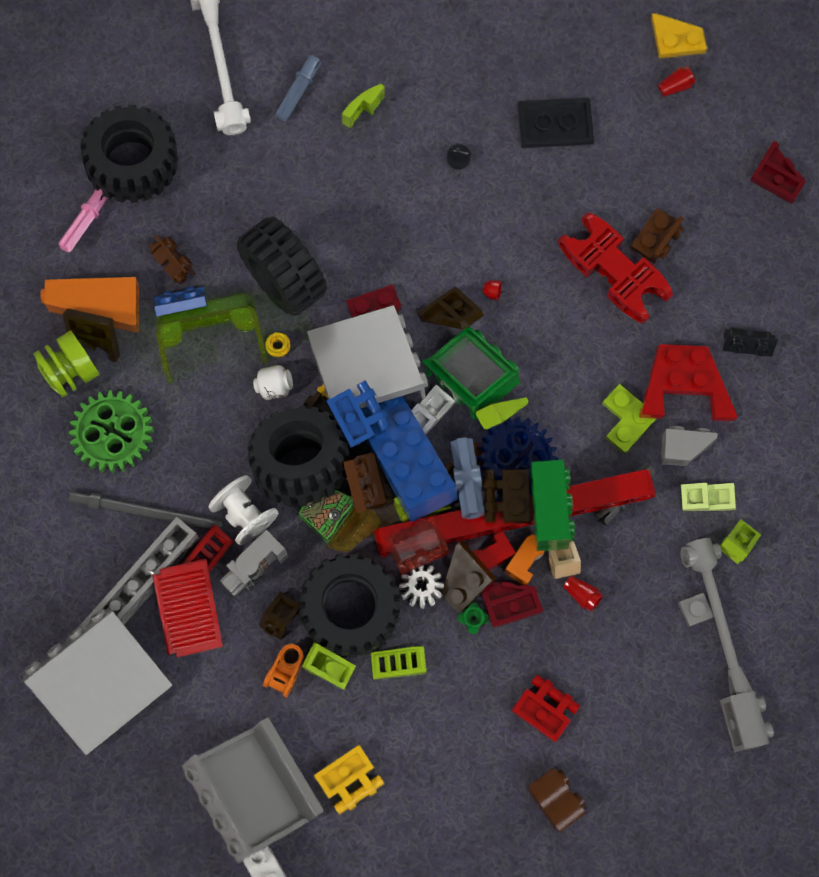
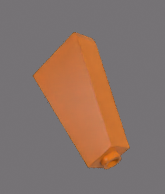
[41,277,139,333]

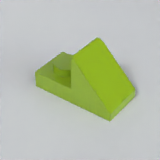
[720,519,761,564]
[302,642,356,690]

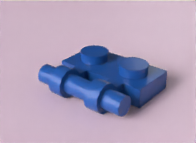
[154,286,207,316]
[326,380,391,447]

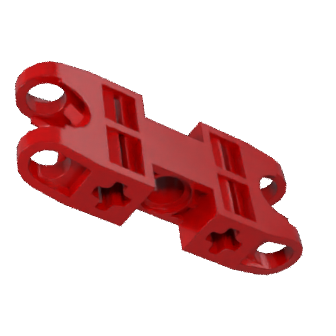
[558,213,673,323]

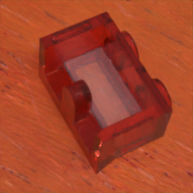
[385,517,449,575]

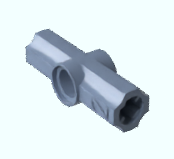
[450,437,485,519]

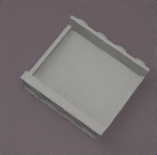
[307,305,428,408]
[23,607,172,755]
[182,718,324,863]

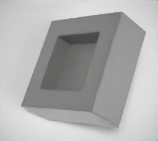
[678,593,714,627]

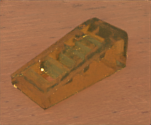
[327,508,381,553]

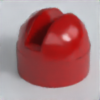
[483,280,502,301]

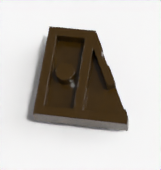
[417,286,484,330]

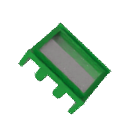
[421,326,520,421]

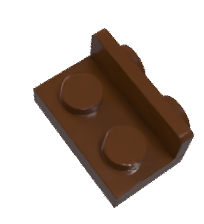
[630,208,684,264]
[343,452,387,513]

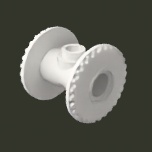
[209,475,278,545]

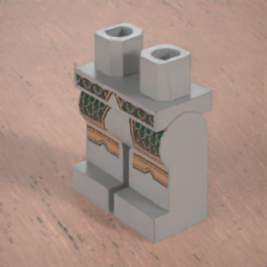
[220,530,288,597]

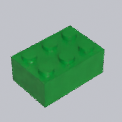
[530,460,575,551]

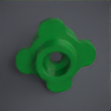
[458,603,489,634]

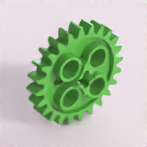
[69,390,154,474]

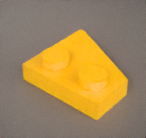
[651,13,707,58]

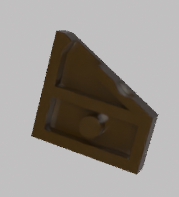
[63,308,120,362]
[441,540,496,614]

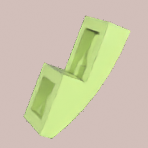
[681,483,736,511]

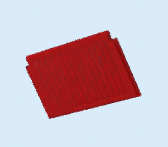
[153,559,223,658]

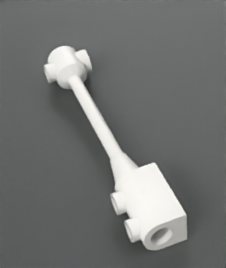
[191,0,251,135]

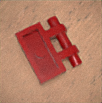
[511,675,581,743]

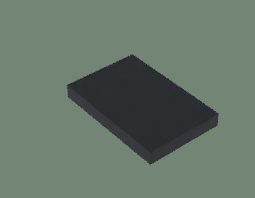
[518,98,594,148]

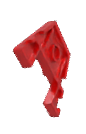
[639,344,737,421]

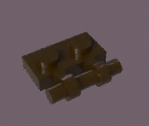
[482,470,530,524]

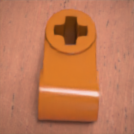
[263,644,305,698]

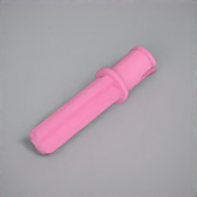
[59,189,109,252]

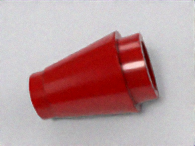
[657,66,695,97]
[563,575,604,612]

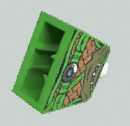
[299,490,355,546]

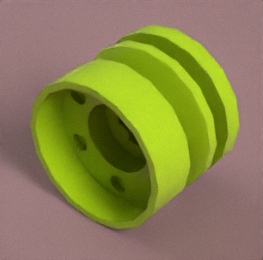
[33,330,100,398]

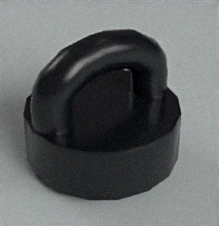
[447,144,471,170]

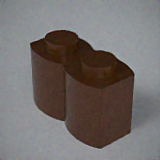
[526,768,586,832]

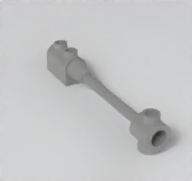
[680,538,774,752]

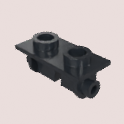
[722,327,778,357]

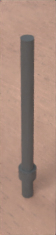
[69,491,223,530]

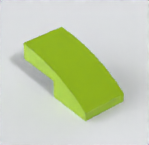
[342,84,385,128]

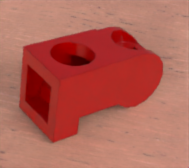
[473,531,516,571]

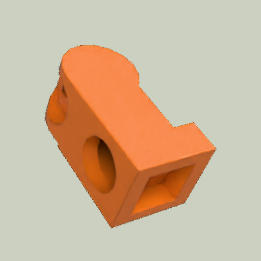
[504,535,545,585]

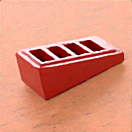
[179,524,234,572]

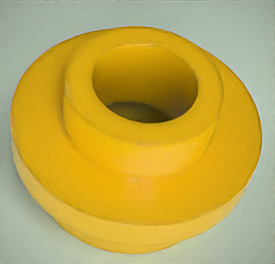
[265,332,291,357]

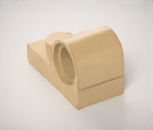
[548,541,581,579]

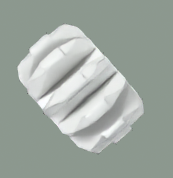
[399,564,444,609]

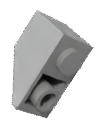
[661,426,717,466]

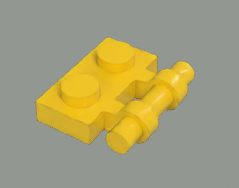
[314,745,384,815]

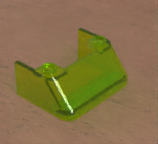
[156,293,268,384]

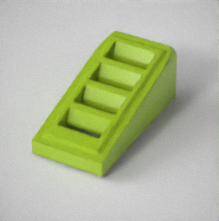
[476,398,529,430]
[371,646,426,680]

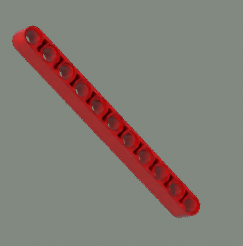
[374,470,656,557]

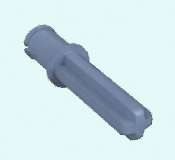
[276,55,322,122]

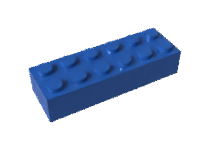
[361,396,458,523]

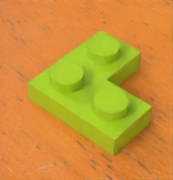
[602,384,657,455]

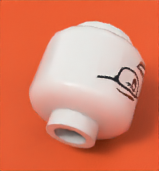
[253,365,293,400]

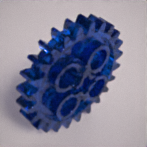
[477,416,559,495]

